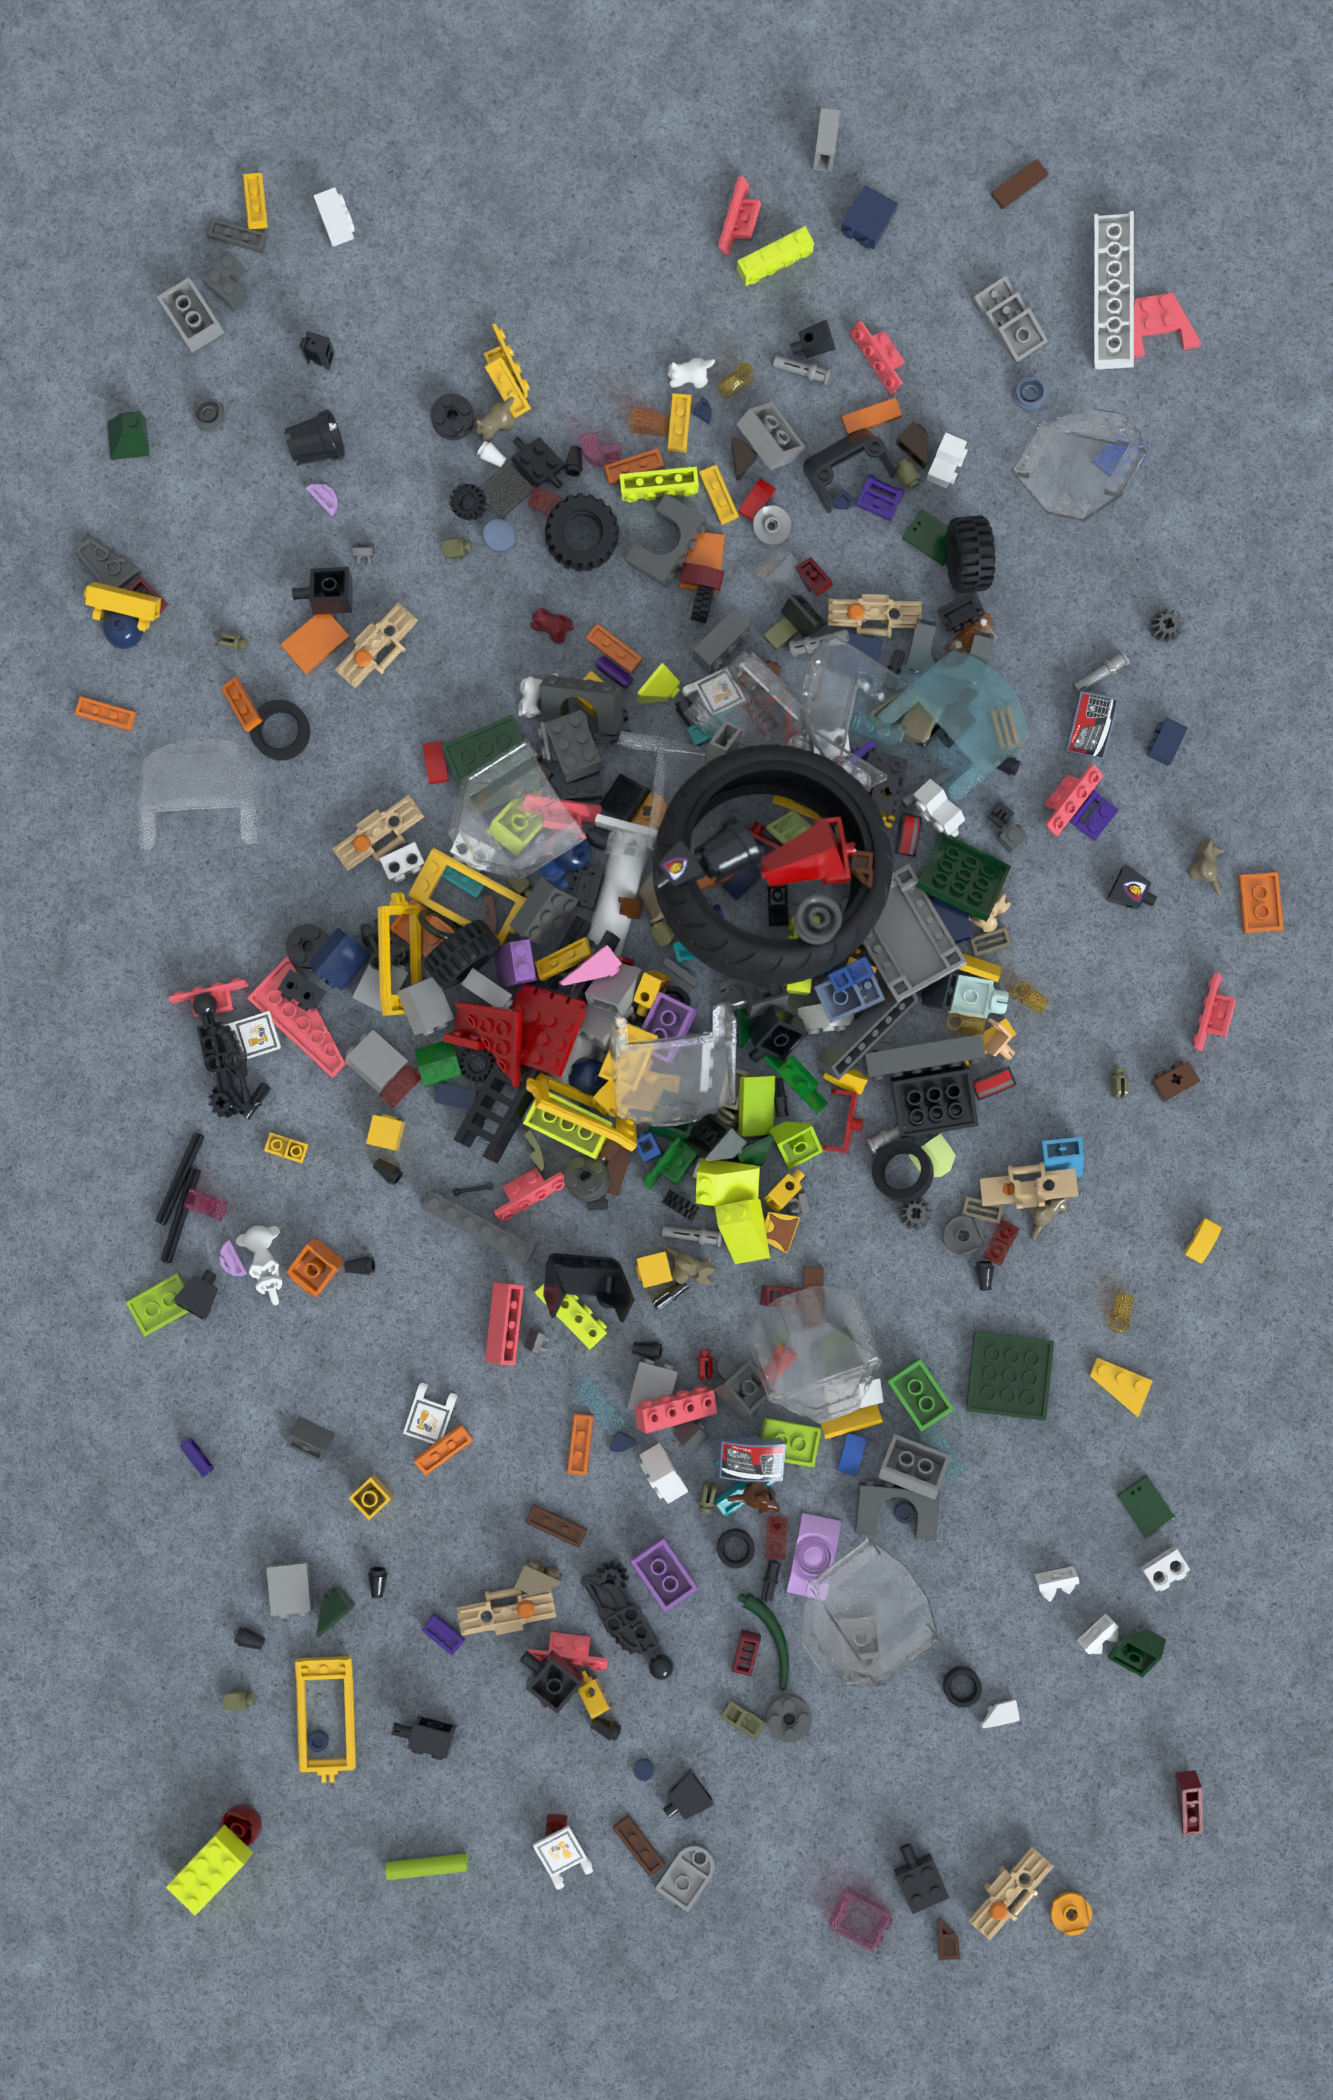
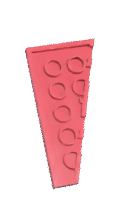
[247,955,346,1078]

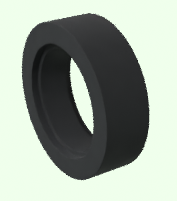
[250,700,310,761]
[872,1140,934,1202]

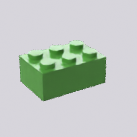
[886,1358,955,1432]

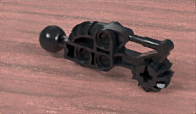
[193,992,255,1118]
[581,1560,674,1680]

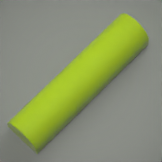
[385,1853,469,1880]

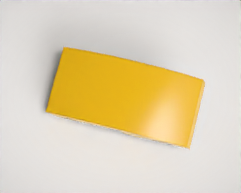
[823,1068,869,1094]
[264,1132,308,1163]
[1184,1217,1222,1264]

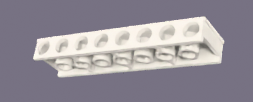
[1094,211,1134,369]

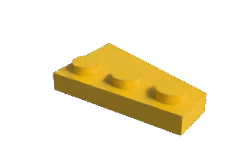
[1089,1357,1153,1417]

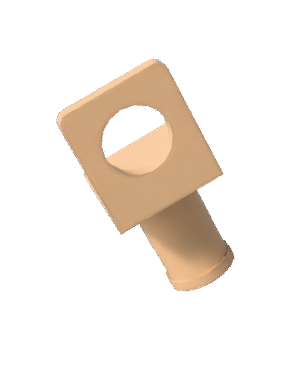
[984,1018,1015,1060]

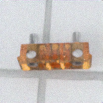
[945,613,997,659]

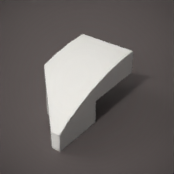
[980,1699,1020,1728]

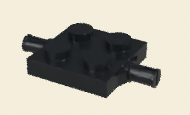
[511,436,565,489]

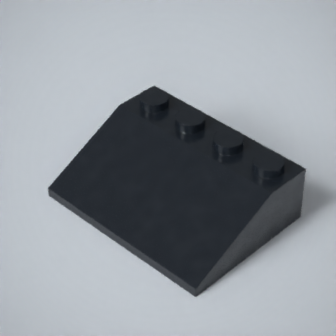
[889,1064,978,1139]

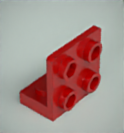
[444,1007,486,1050]

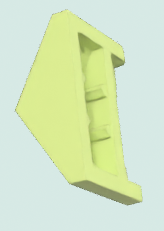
[766,811,811,844]
[908,1133,956,1177]

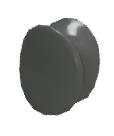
[193,398,225,432]

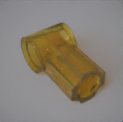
[717,363,754,399]
[1009,982,1049,1014]
[946,1013,986,1036]
[1108,1293,1135,1333]

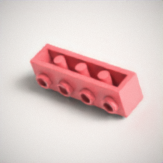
[485,1282,524,1365]
[634,1385,717,1433]

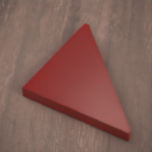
[456,1001,522,1087]

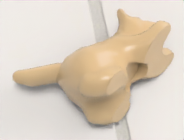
[968,893,1011,932]

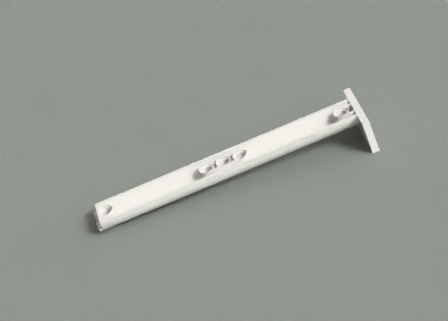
[548,814,658,1107]

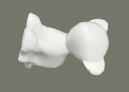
[236,1225,282,1305]

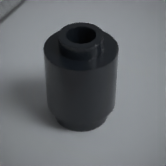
[585,826,615,851]

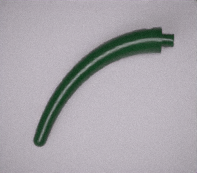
[737,1593,789,1690]

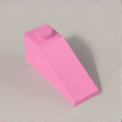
[558,945,622,986]

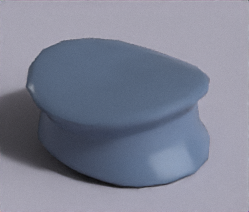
[1013,377,1048,410]
[482,519,516,552]

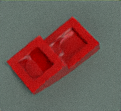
[738,479,776,522]
[423,741,449,784]

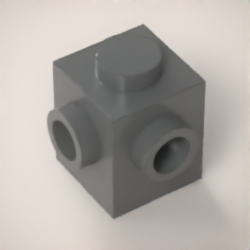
[996,823,1027,853]
[673,1420,709,1454]

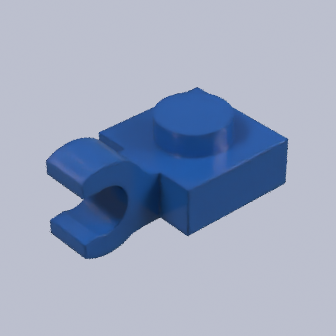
[539,859,570,890]

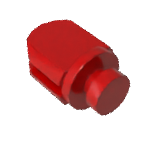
[696,1349,714,1380]

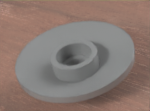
[753,505,791,545]

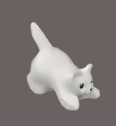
[668,358,715,388]
[518,673,558,718]

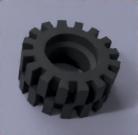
[449,483,487,521]
[691,586,714,623]
[460,1048,496,1082]
[662,1189,700,1221]

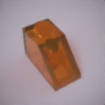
[629,406,670,437]

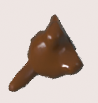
[727,1482,780,1514]

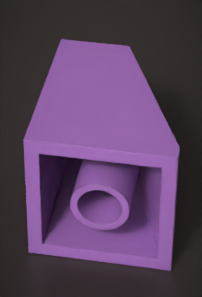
[494,939,538,989]

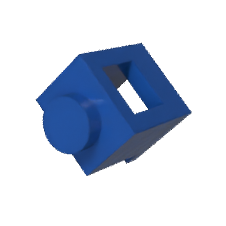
[636,1131,664,1163]

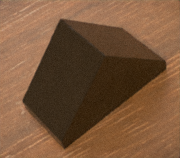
[731,437,757,481]

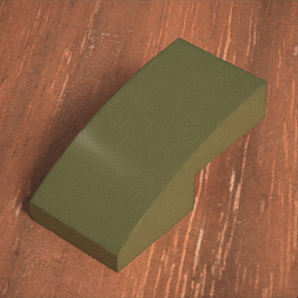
[763,617,799,651]
[524,1130,545,1171]
[720,1700,766,1740]

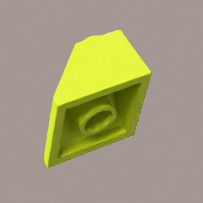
[637,663,680,704]

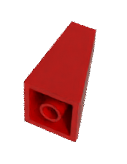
[760,819,846,886]

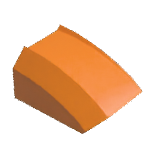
[286,1239,344,1298]

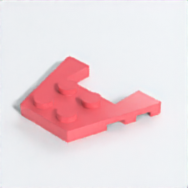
[1134,292,1201,358]

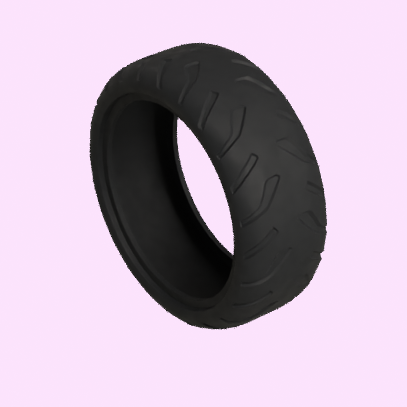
[652,744,893,985]

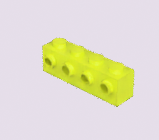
[737,226,814,286]
[620,467,699,502]
[535,1284,607,1350]

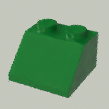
[415,1041,464,1087]

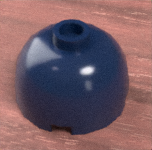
[103,612,143,649]
[551,831,592,871]
[568,1057,608,1096]

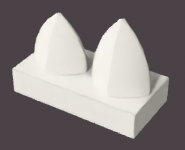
[1034,1566,1079,1602]
[1076,1613,1119,1655]

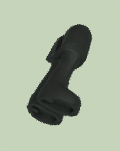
[361,918,406,970]

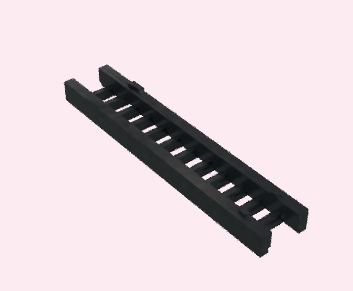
[453,915,621,1164]

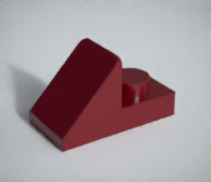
[795,557,833,596]

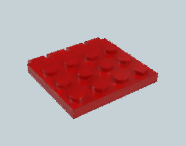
[511,984,587,1077]

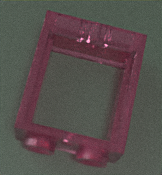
[828,1887,893,1953]

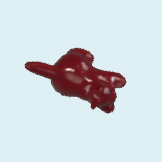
[530,608,574,644]

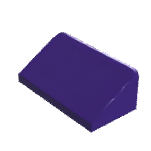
[595,656,634,689]
[180,1438,214,1477]

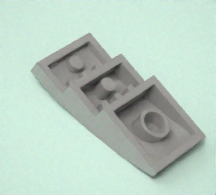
[972,276,1048,362]

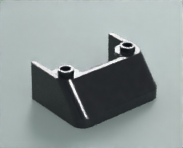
[803,429,898,513]
[543,1253,635,1323]

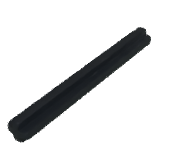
[155,1133,204,1225]
[161,1168,201,1263]

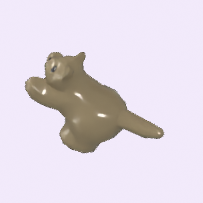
[473,397,515,442]
[1188,838,1224,895]
[1026,1189,1069,1240]
[665,1246,715,1285]

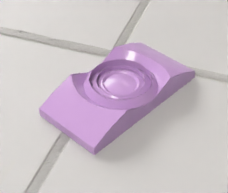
[786,1513,841,1600]

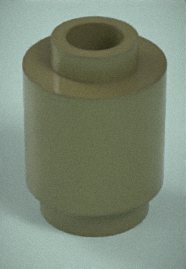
[896,459,921,490]

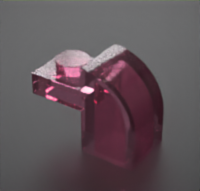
[579,432,622,468]
[183,1188,228,1221]

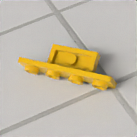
[483,323,530,398]

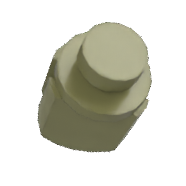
[442,538,472,559]
[217,632,248,652]
[508,871,533,898]
[648,919,675,946]
[1110,1068,1128,1098]
[715,1106,739,1127]
[698,1481,716,1513]
[223,1689,256,1711]

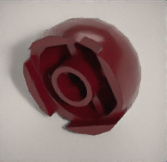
[220,1804,262,1846]

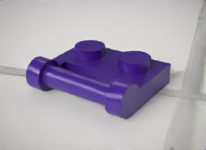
[856,474,905,521]
[1069,790,1119,841]

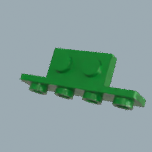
[763,1053,828,1113]
[643,1123,699,1190]

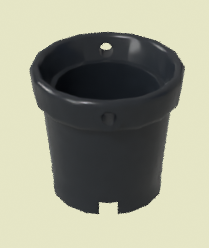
[285,409,345,466]
[694,817,762,884]

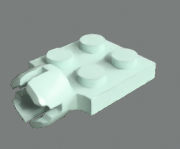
[948,975,1009,1020]

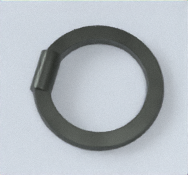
[418,909,460,940]

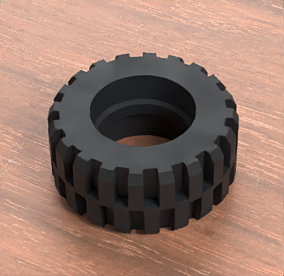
[544,493,619,572]
[945,515,996,593]
[424,919,500,989]

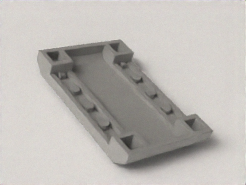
[840,864,967,1002]

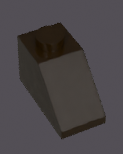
[896,421,928,470]

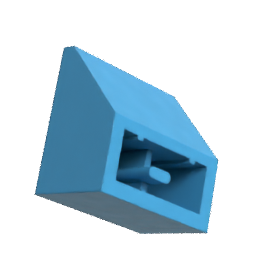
[1038,1137,1084,1181]

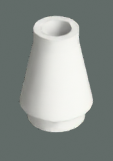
[477,441,507,468]

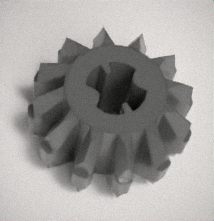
[1150,609,1184,643]
[898,1198,932,1230]

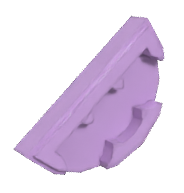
[305,484,338,516]
[219,1239,249,1276]

